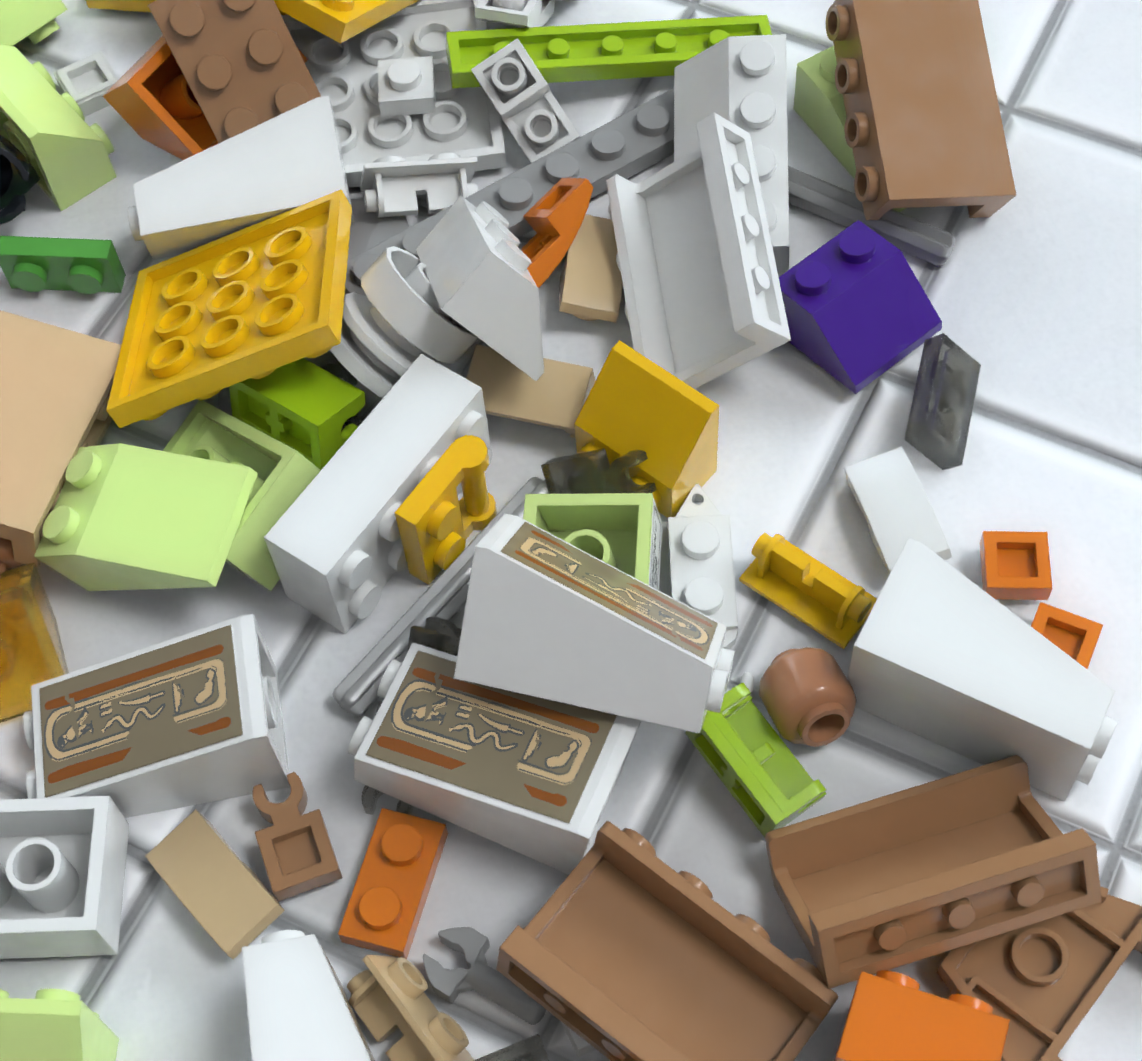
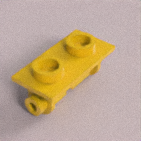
[739,533,877,649]

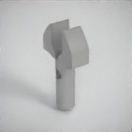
[423,927,546,1025]

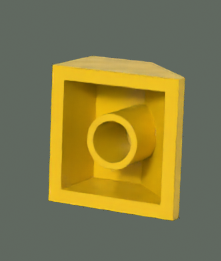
[574,340,719,518]

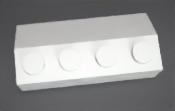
[674,34,789,275]

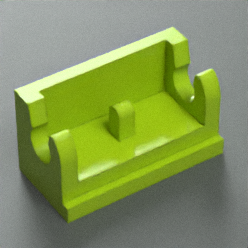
[229,358,365,470]
[685,683,826,837]

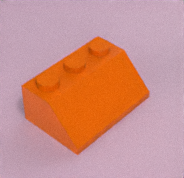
[103,36,308,160]

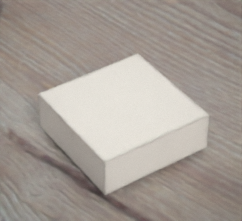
[53,51,119,117]

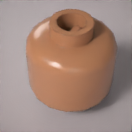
[758,647,857,747]

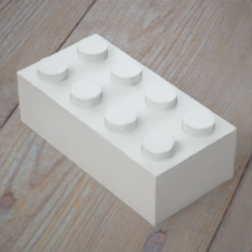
[264,354,493,634]
[0,796,130,959]

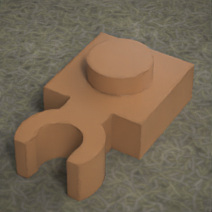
[253,772,343,902]

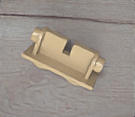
[347,955,475,1061]

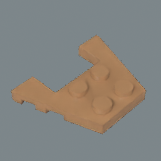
[937,886,1142,1061]

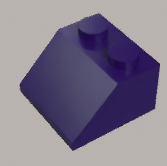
[779,220,942,394]

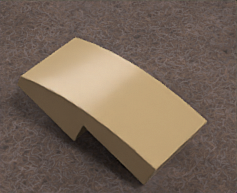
[559,214,623,323]
[145,809,285,959]

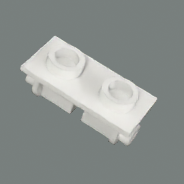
[360,153,478,218]

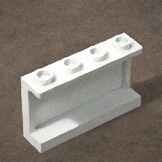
[606,112,791,389]

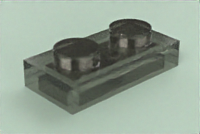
[904,333,981,470]

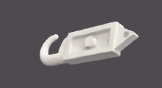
[668,484,754,696]

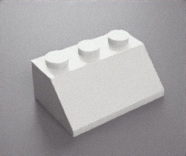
[416,196,544,381]

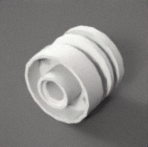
[330,246,479,399]

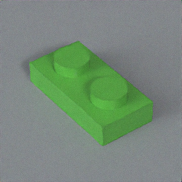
[0,236,126,294]

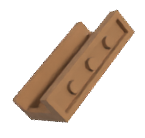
[825,0,1016,221]
[764,755,1102,989]
[496,821,839,1061]

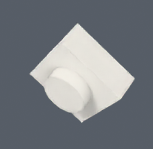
[378,56,436,117]

